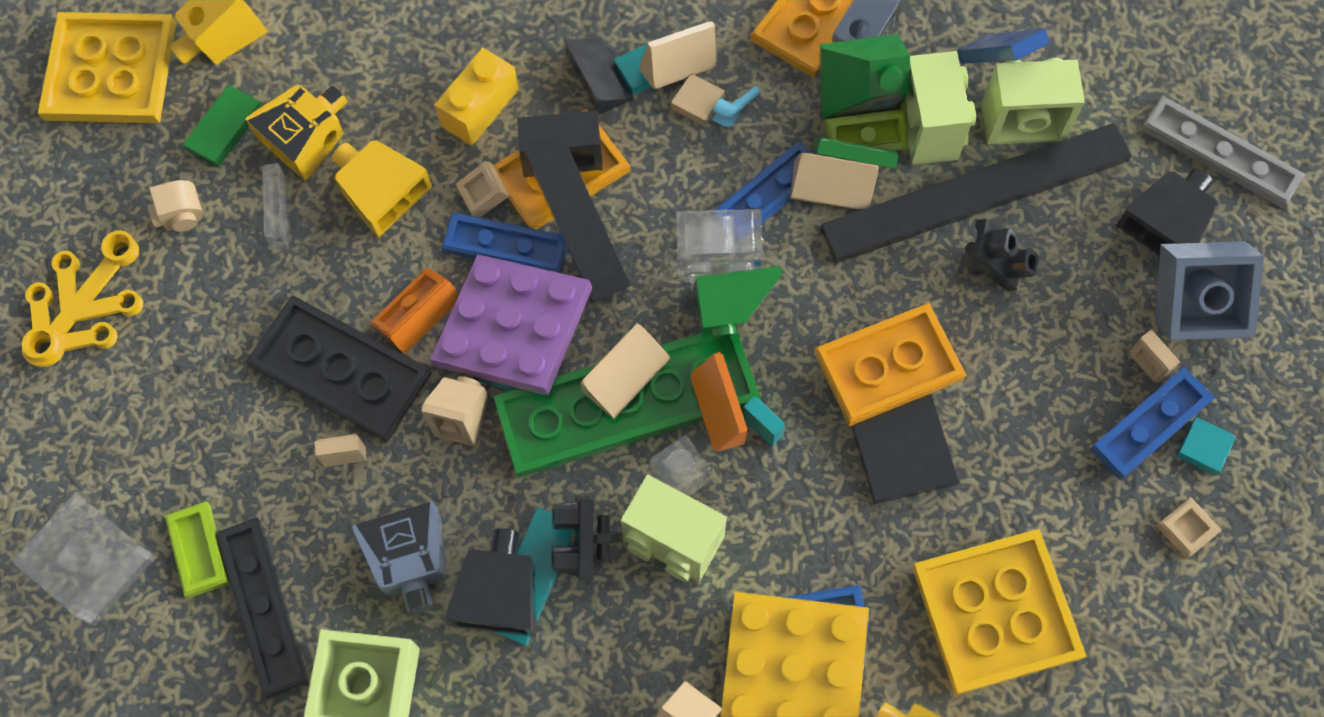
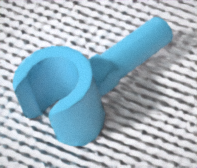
[712,86,760,127]

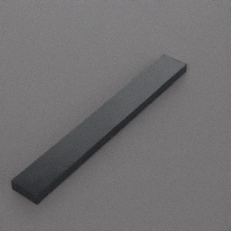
[821,123,1132,264]

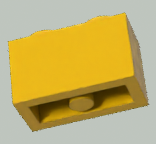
[434,48,519,146]

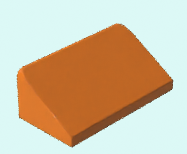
[369,268,459,355]
[690,352,748,452]

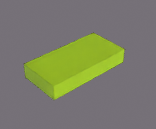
[164,502,230,598]

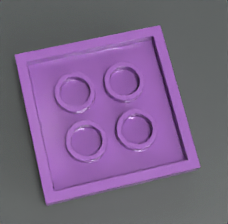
[430,254,592,396]

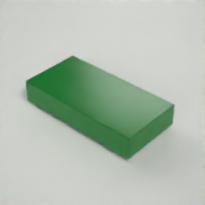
[182,84,263,168]
[811,136,899,168]

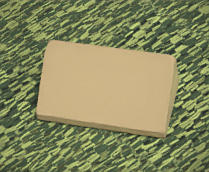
[639,21,716,89]
[790,153,879,211]
[581,323,670,419]

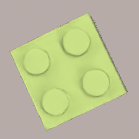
[900,51,976,165]
[981,58,1085,145]
[621,474,727,582]
[304,629,420,717]

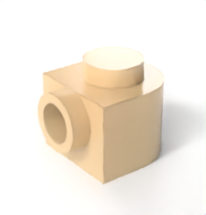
[147,180,203,232]

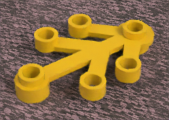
[22,230,143,368]

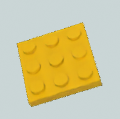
[38,12,176,123]
[912,529,1087,696]
[720,592,869,717]

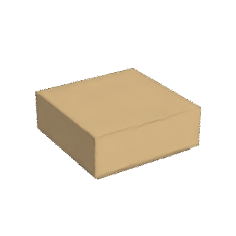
[671,73,725,127]
[456,161,509,217]
[1129,330,1180,383]
[314,434,367,467]
[1156,497,1222,559]

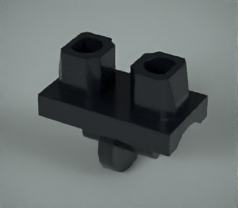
[963,218,1039,291]
[551,496,622,580]

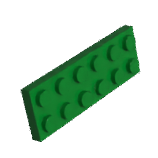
[493,330,761,478]

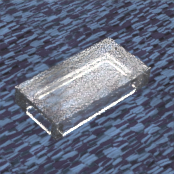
[262,163,290,253]

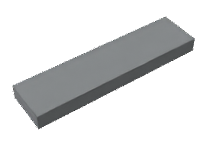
[1141,96,1305,209]

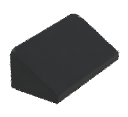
[564,37,634,115]

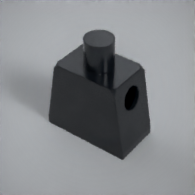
[1116,169,1218,255]
[445,528,537,637]

